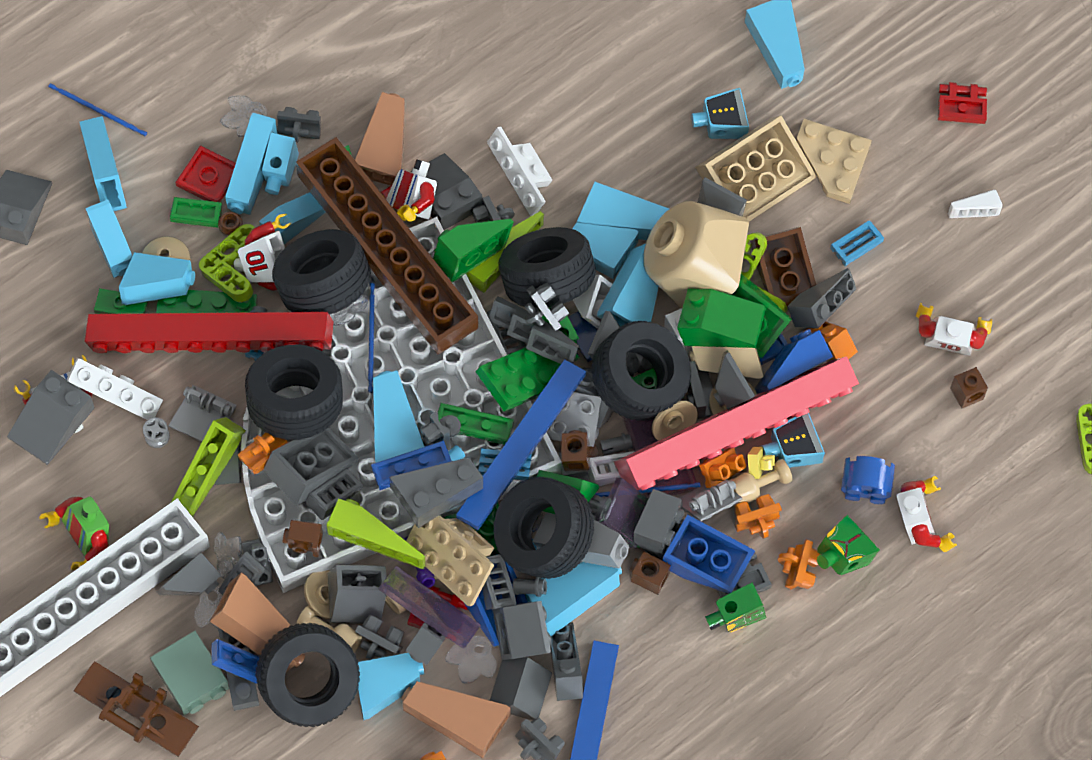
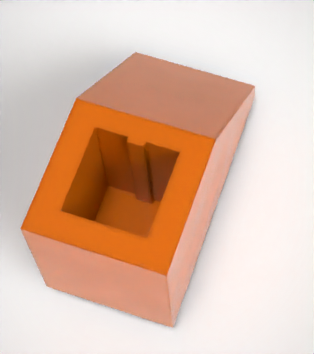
[803,322,858,362]

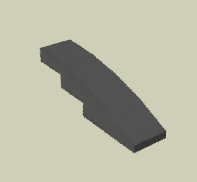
[489,296,579,364]

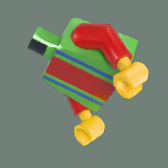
[39,496,109,570]

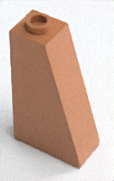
[355,92,405,186]
[210,573,305,672]
[401,681,511,758]

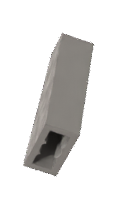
[533,512,629,569]

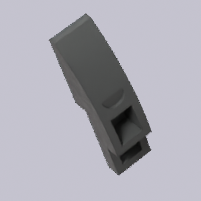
[218,627,260,711]

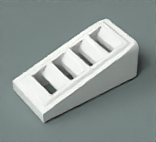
[948,190,1002,218]
[588,451,634,487]

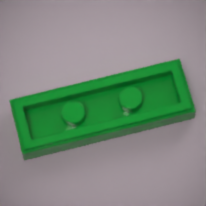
[437,403,514,445]

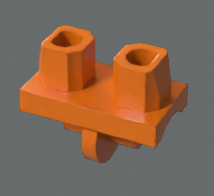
[238,432,289,475]
[699,448,746,488]
[734,494,782,539]
[778,539,820,590]

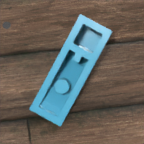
[259,192,326,245]

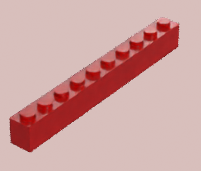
[85,312,334,354]

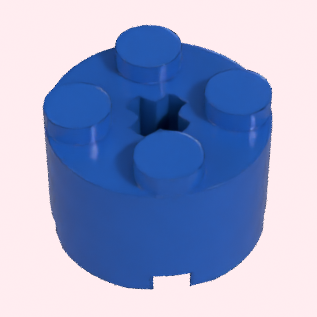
[841,456,895,504]

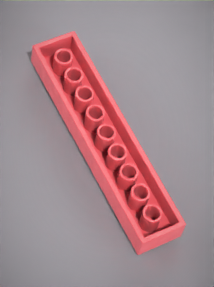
[614,356,859,491]

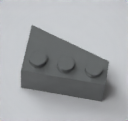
[389,457,483,528]

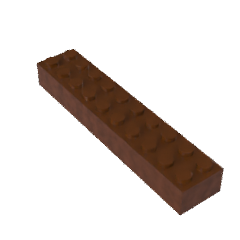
[296,137,478,355]

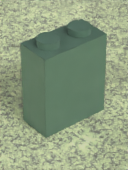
[150,631,229,716]

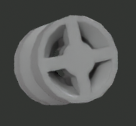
[143,417,170,448]

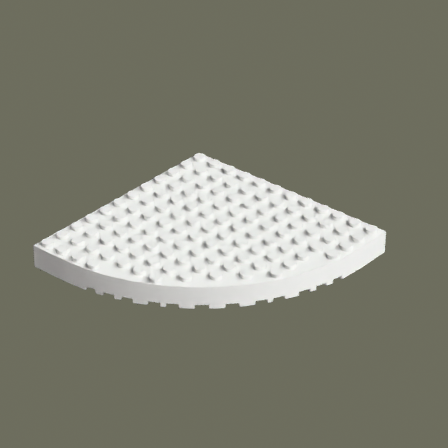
[241,217,562,593]

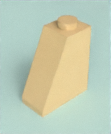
[689,346,764,379]

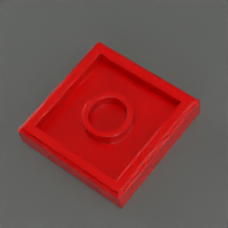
[175,145,236,202]

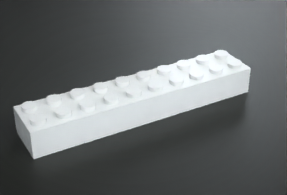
[0,499,210,697]

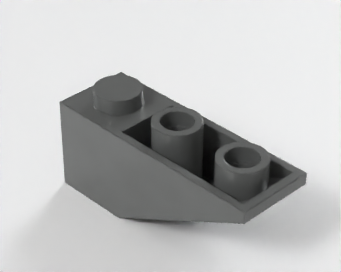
[787,268,856,328]
[550,622,583,701]

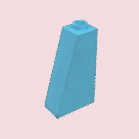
[745,0,805,89]
[225,113,277,215]
[79,116,127,211]
[577,182,669,240]
[597,244,659,327]
[373,370,424,463]
[525,562,622,636]

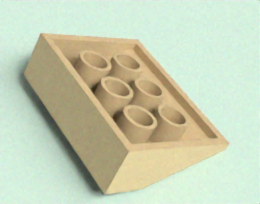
[695,115,817,222]

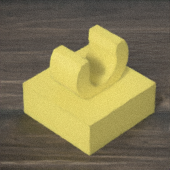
[748,447,775,479]

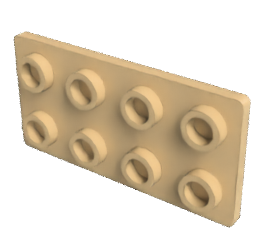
[406,515,494,606]

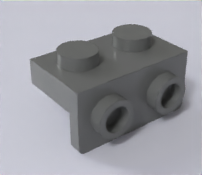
[687,361,713,419]

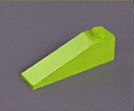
[466,211,544,293]
[171,417,246,517]
[327,498,425,569]

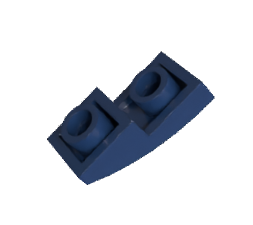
[568,311,597,362]

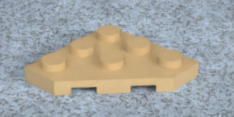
[796,119,872,204]

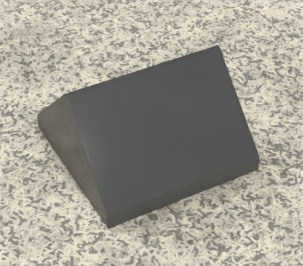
[490,657,552,720]

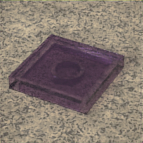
[598,478,648,548]

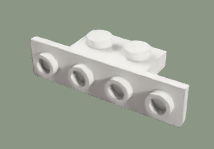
[487,127,552,216]
[67,358,163,420]

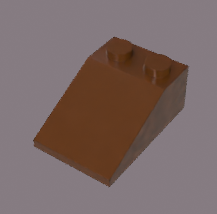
[750,227,816,307]

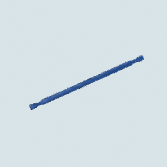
[49,83,147,136]
[368,283,375,393]
[595,482,701,497]

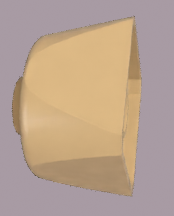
[644,201,749,308]

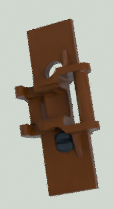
[73,661,199,757]

